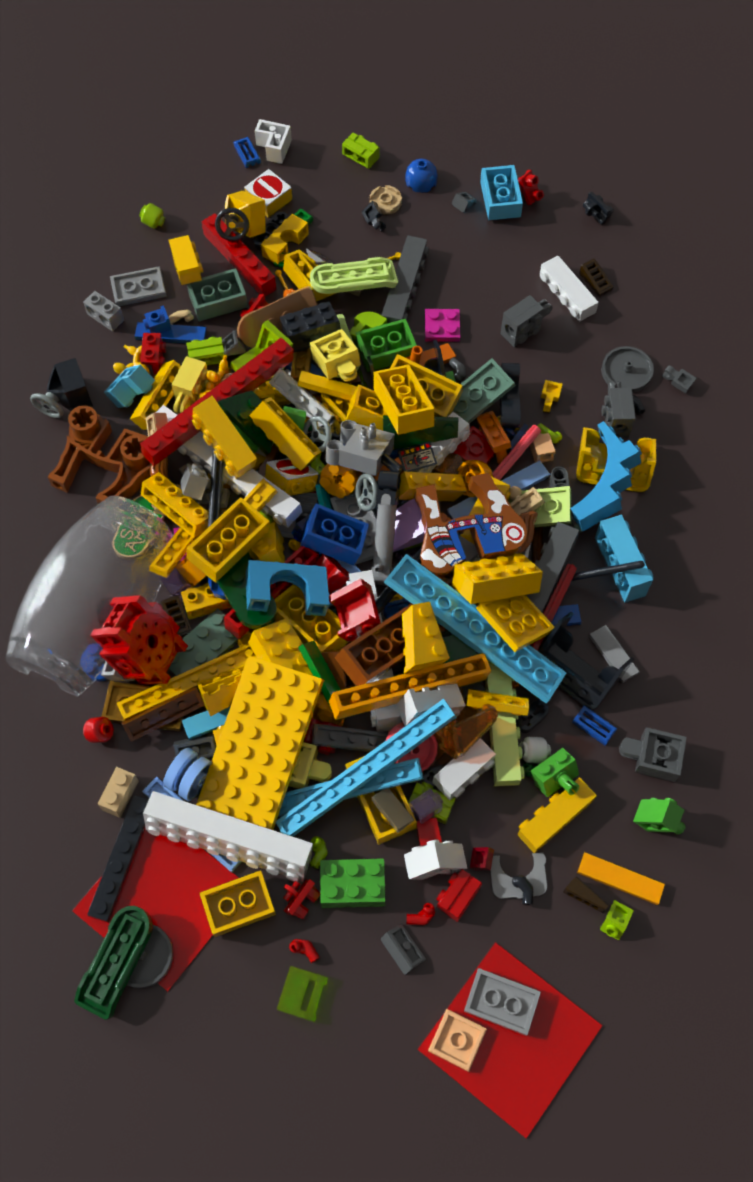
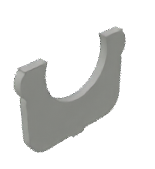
[490,853,547,899]

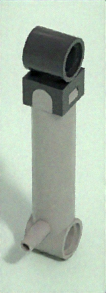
[371,470,401,586]

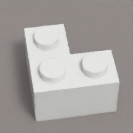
[255,119,292,164]
[404,840,467,880]

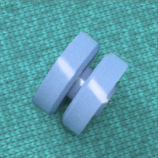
[163,748,212,801]

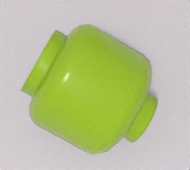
[139,203,165,229]

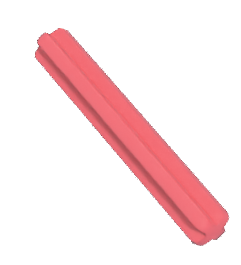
[493,425,541,480]

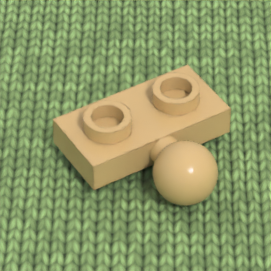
[509,486,545,515]

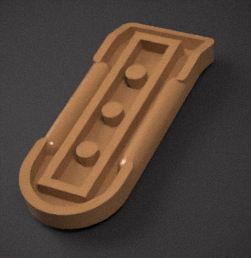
[237,286,318,348]

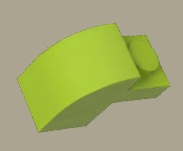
[350,312,387,346]

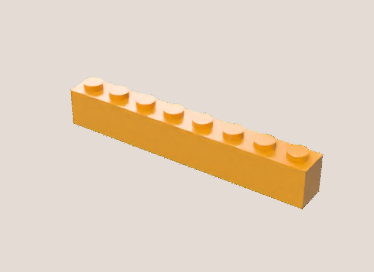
[329,653,491,720]

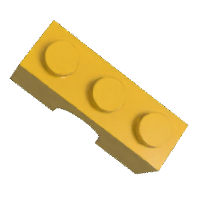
[261,214,309,264]

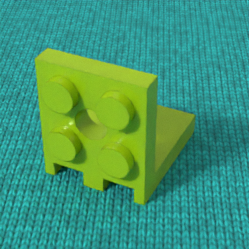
[230,320,293,381]

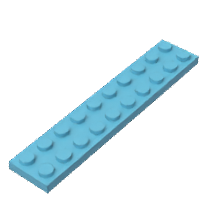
[384,554,566,703]

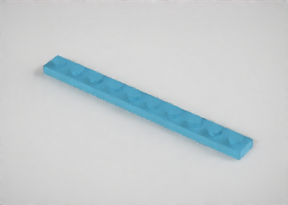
[276,699,457,837]

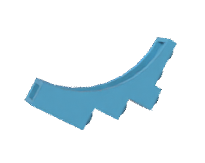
[570,421,642,531]

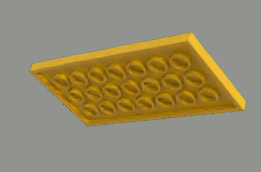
[196,655,324,830]

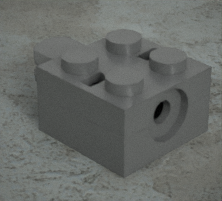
[500,295,553,347]
[601,381,635,438]
[619,727,687,782]

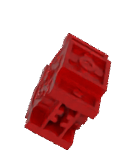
[90,595,188,685]

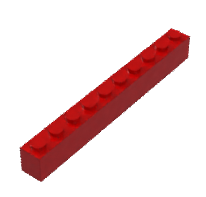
[140,337,294,466]

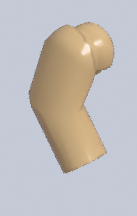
[169,310,194,325]

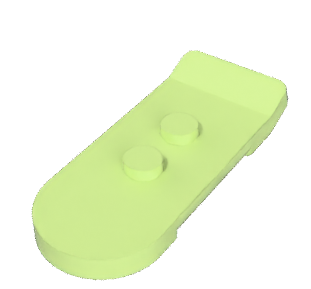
[310,257,398,294]

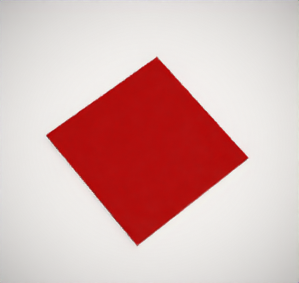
[72,827,239,992]
[418,942,603,1138]

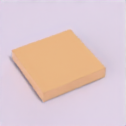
[428,1009,487,1072]

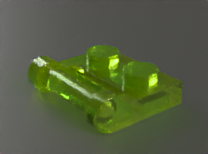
[277,966,328,1022]

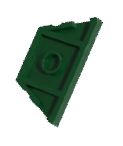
[217,390,273,455]

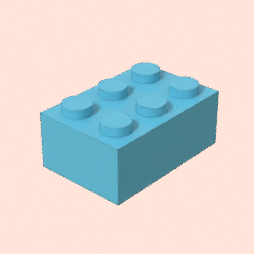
[480,165,523,220]

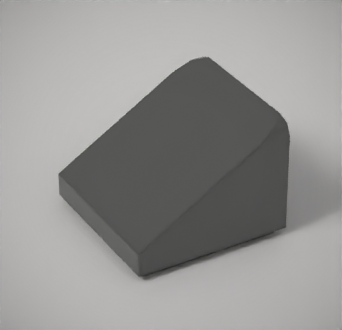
[452,192,477,212]

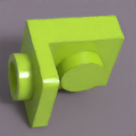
[600,900,634,940]

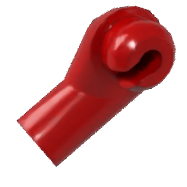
[406,903,436,925]
[289,939,320,963]

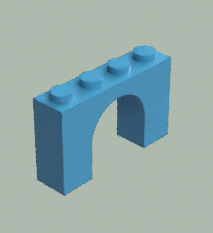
[245,560,329,616]

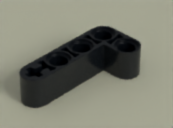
[500,363,521,428]

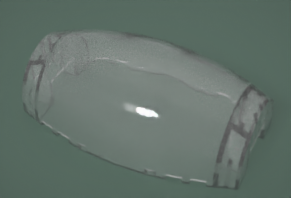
[5,496,173,697]

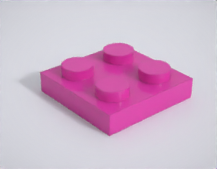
[425,309,460,342]

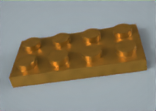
[101,681,184,732]

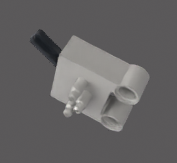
[326,420,403,476]

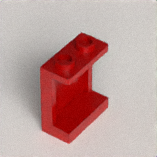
[329,578,381,642]

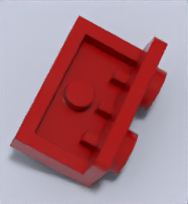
[140,333,166,375]

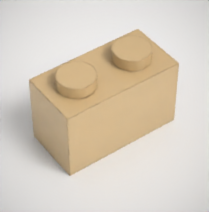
[98,767,139,818]

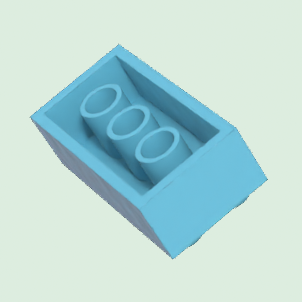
[595,515,653,603]

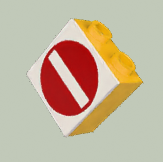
[244,169,292,218]
[265,458,318,496]

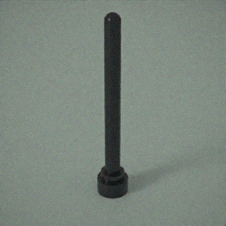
[560,561,645,581]

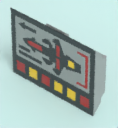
[306,248,334,264]

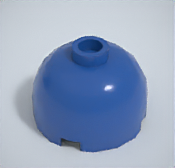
[405,158,438,193]

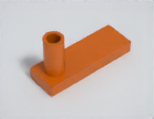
[406,343,456,367]
[476,411,511,464]

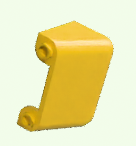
[576,427,656,492]

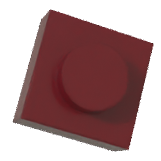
[470,847,494,870]

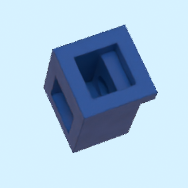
[143,305,171,333]

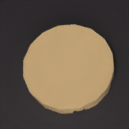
[370,185,402,215]

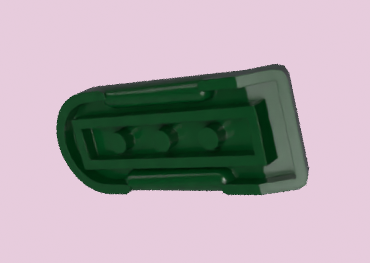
[216,555,277,629]
[74,906,153,1020]

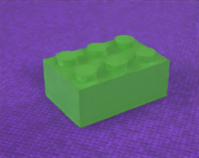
[356,319,417,372]
[320,859,385,908]

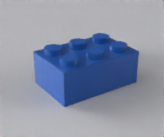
[300,503,369,566]

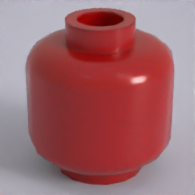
[83,716,114,743]

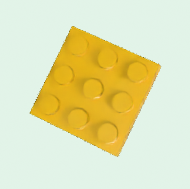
[476,595,554,652]

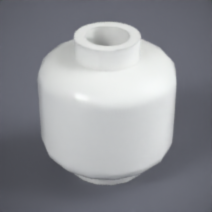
[519,737,551,763]

